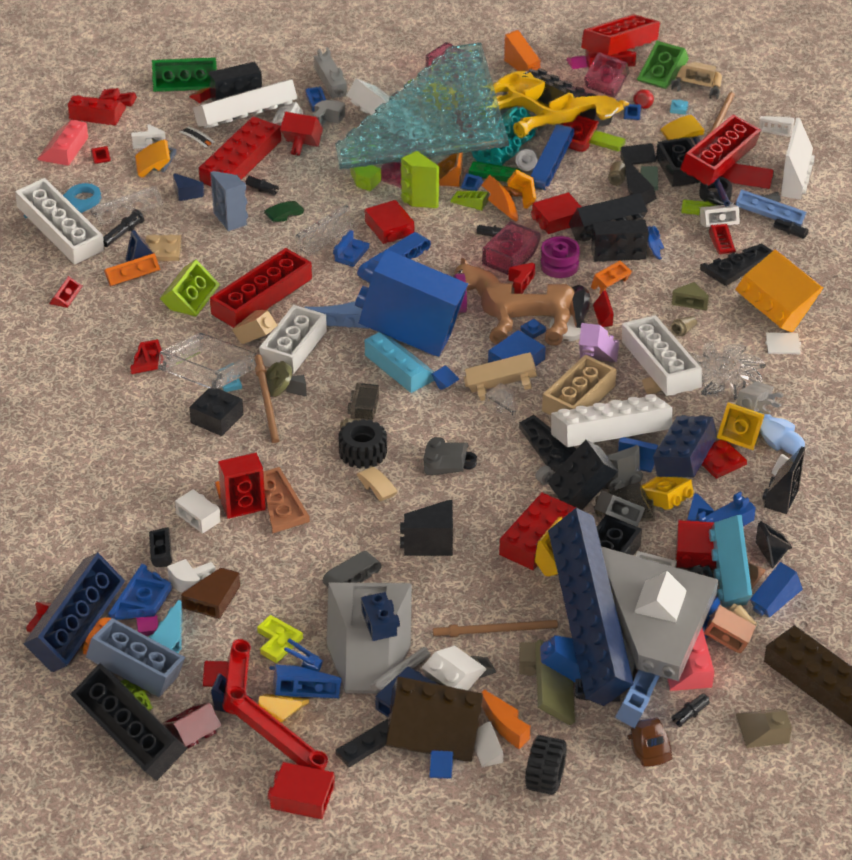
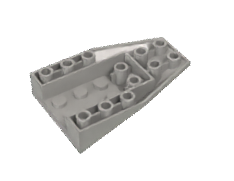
[327,583,412,693]

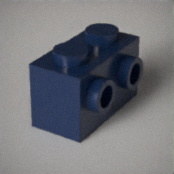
[361,592,400,641]

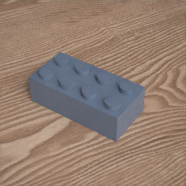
[86,618,185,697]

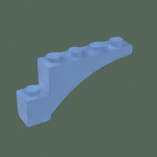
[304,301,369,329]
[615,670,660,728]

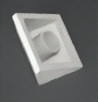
[634,571,686,623]

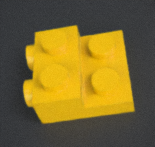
[636,476,694,510]

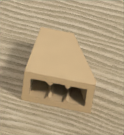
[232,310,278,344]

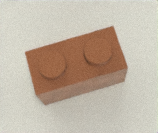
[704,605,756,653]

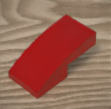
[99,88,137,106]

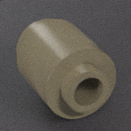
[608,162,626,186]

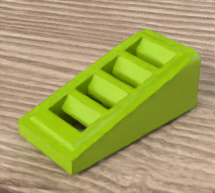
[450,191,489,211]

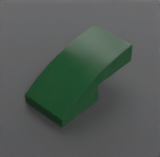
[264,201,304,222]

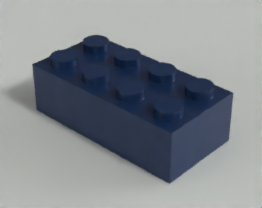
[653,415,717,477]

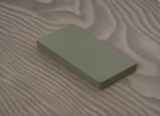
[535,639,575,725]

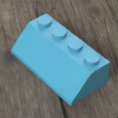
[364,332,434,393]
[709,515,752,607]

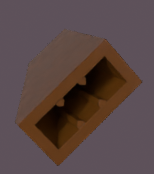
[181,568,240,619]

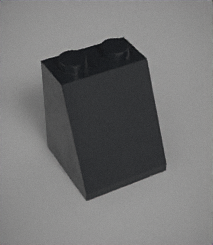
[400,500,453,556]

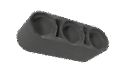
[322,551,382,587]

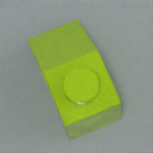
[350,159,381,191]

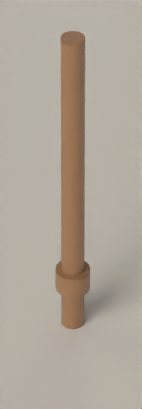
[706,92,735,136]
[255,355,279,443]
[433,620,558,637]

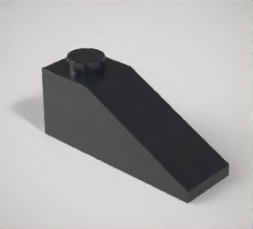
[625,160,657,205]

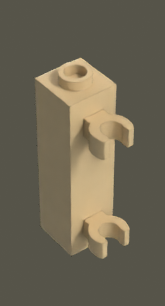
[463,352,537,401]

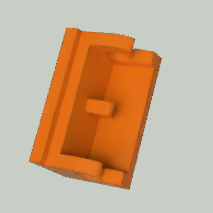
[591,260,632,294]

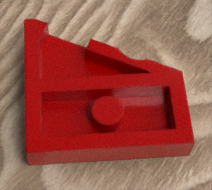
[130,339,166,374]

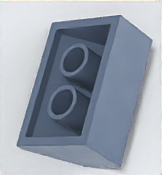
[210,171,248,231]

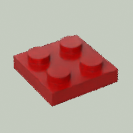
[701,439,747,479]

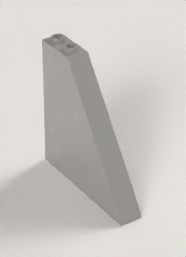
[601,547,718,681]

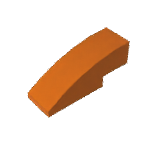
[481,175,519,222]
[481,689,531,749]

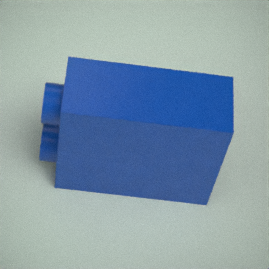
[355,249,468,357]

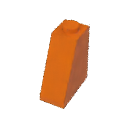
[504,30,540,71]

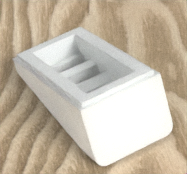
[759,116,795,137]

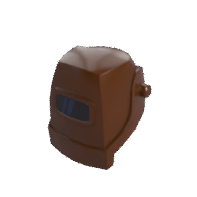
[627,718,673,767]

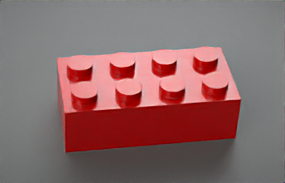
[499,492,576,571]

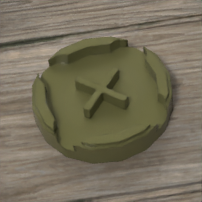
[266,361,292,397]

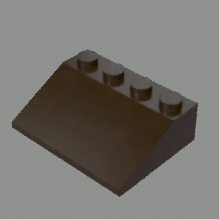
[386,676,483,762]

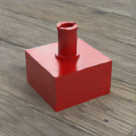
[280,111,323,156]

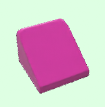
[566,56,587,69]

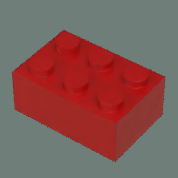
[218,452,266,519]

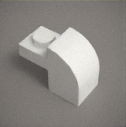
[167,559,215,593]

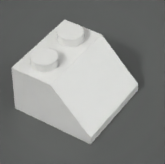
[422,646,486,690]

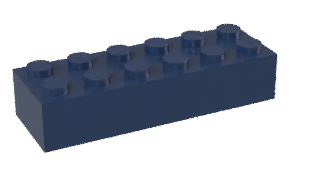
[23,552,125,672]

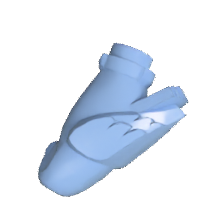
[758,412,805,455]

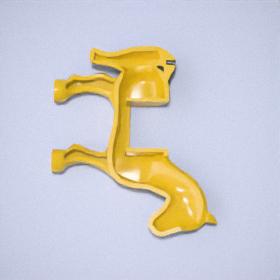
[478,71,629,138]

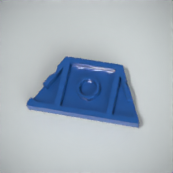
[108,564,172,620]

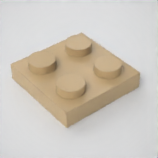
[146,234,181,261]

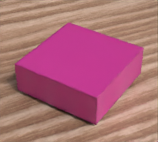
[136,615,159,636]

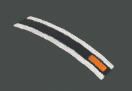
[180,126,215,148]

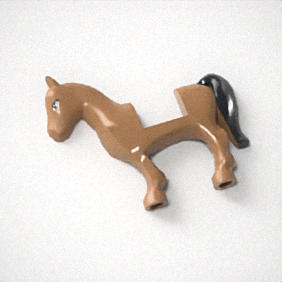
[453,258,590,346]

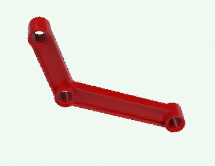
[223,639,328,770]

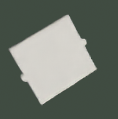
[765,332,801,354]

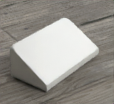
[474,721,503,767]

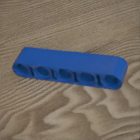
[531,124,574,190]
[357,232,431,284]

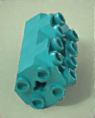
[471,106,537,166]

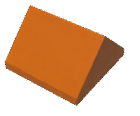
[437,147,463,187]

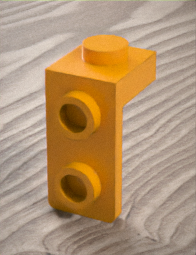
[507,169,536,209]

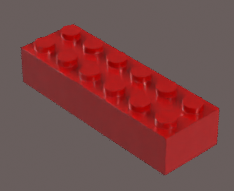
[581,14,660,57]
[680,114,761,186]
[199,117,282,187]
[210,248,312,328]

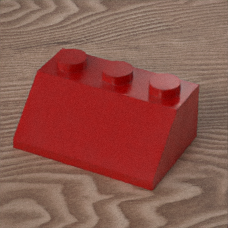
[67,95,126,126]
[675,520,717,570]

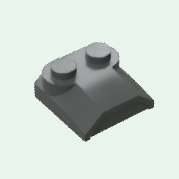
[423,437,469,475]
[604,445,643,492]

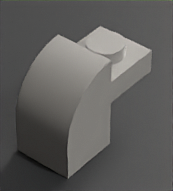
[313,100,345,126]

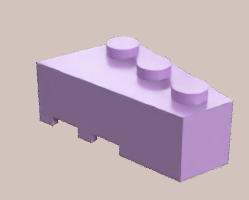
[579,323,619,362]

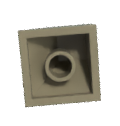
[736,709,792,748]

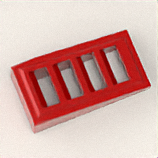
[709,224,736,254]

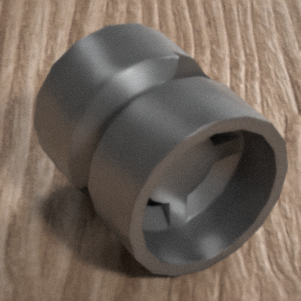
[516,147,538,171]

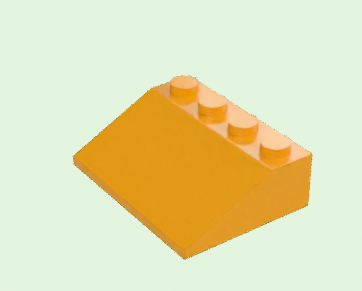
[735,250,823,332]

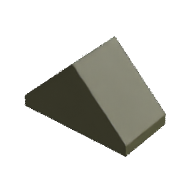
[672,282,709,311]

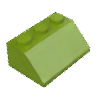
[401,151,439,208]
[159,259,220,317]

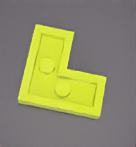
[257,615,303,663]

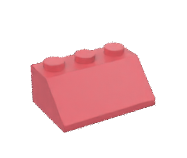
[38,120,88,166]
[667,628,714,691]

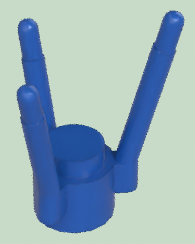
[269,639,323,671]

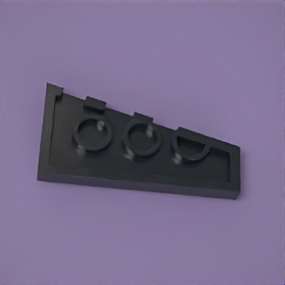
[700,244,773,286]
[519,415,576,472]

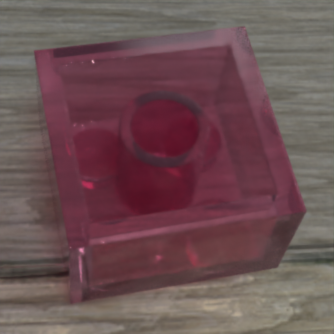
[584,52,629,98]

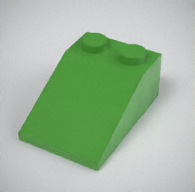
[637,41,689,89]

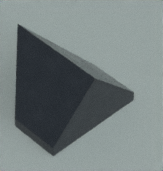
[755,521,793,568]

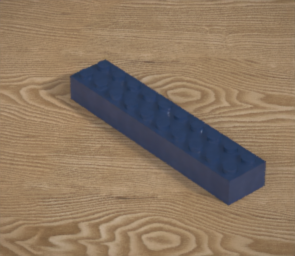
[548,508,634,706]

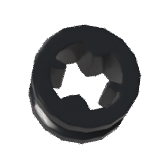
[463,452,477,470]

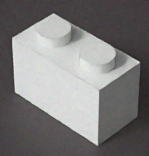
[700,204,740,227]
[175,489,220,534]

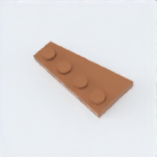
[263,467,310,533]

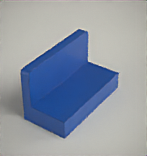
[618,437,658,472]

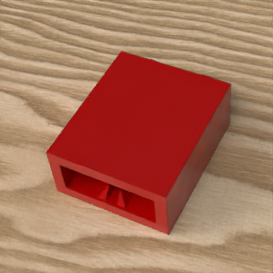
[531,192,582,234]
[365,199,414,244]
[267,762,335,819]

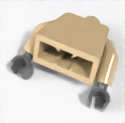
[671,62,722,99]

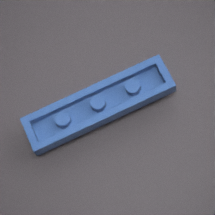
[735,189,806,226]

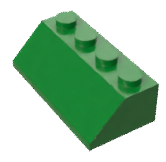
[152,57,217,92]

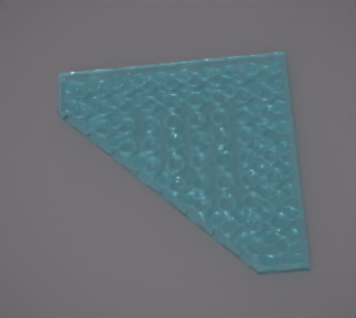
[335,42,509,169]

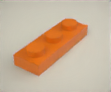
[104,253,161,287]

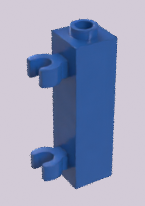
[697,491,756,526]

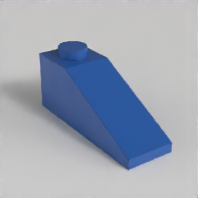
[273,665,342,699]

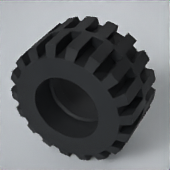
[338,419,387,469]
[525,735,567,795]

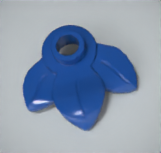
[647,226,664,259]

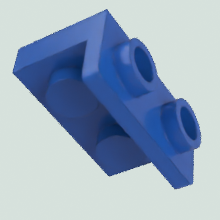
[333,230,369,267]

